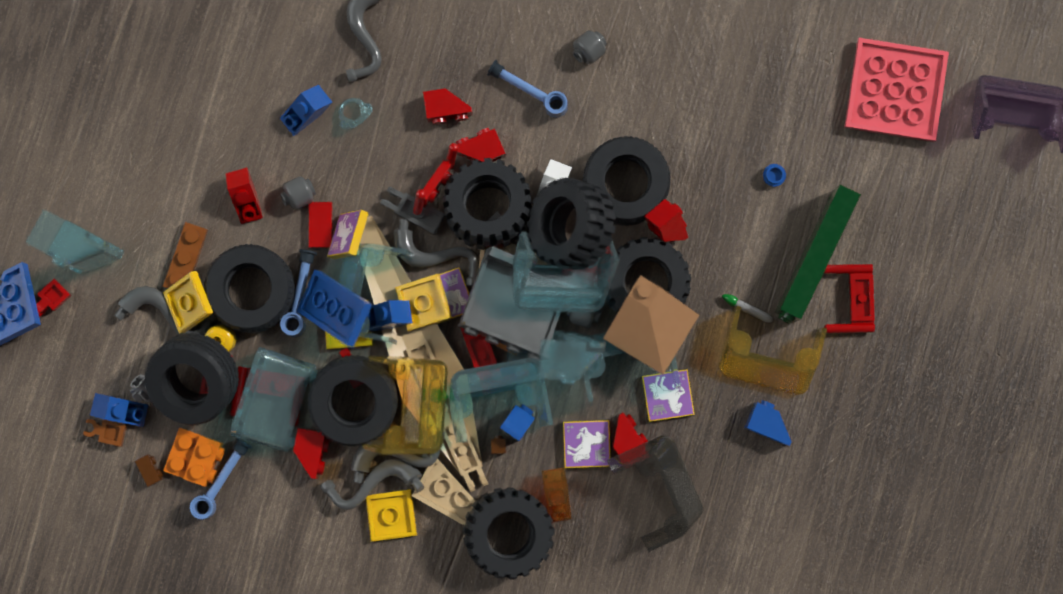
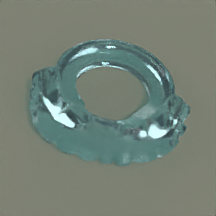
[338,98,373,130]

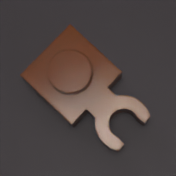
[83,419,127,447]

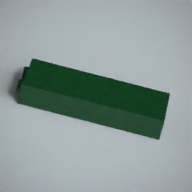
[774,184,861,324]

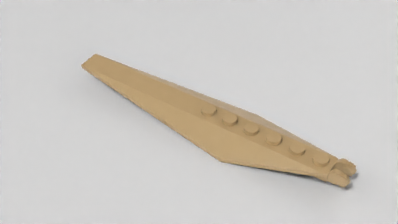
[358,216,488,492]

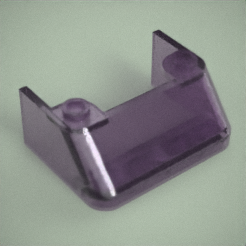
[971,75,1063,153]

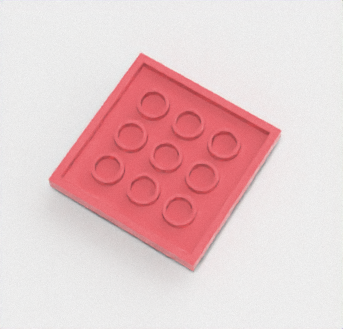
[844,38,949,142]

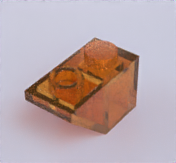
[542,467,572,522]

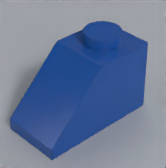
[745,400,792,446]
[500,404,535,441]

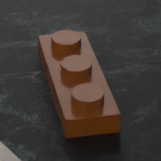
[163,222,208,288]

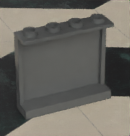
[458,246,576,362]

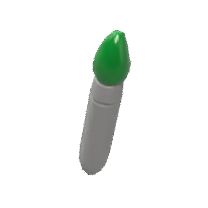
[722,294,773,322]

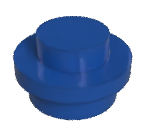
[763,164,786,187]

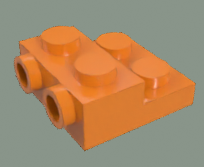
[163,427,225,487]

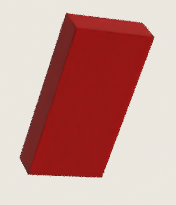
[309,202,333,248]

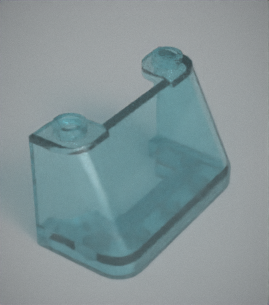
[230,347,319,453]

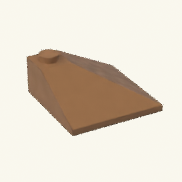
[603,276,699,375]

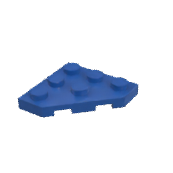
[0,262,41,345]

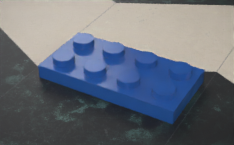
[297,270,372,347]

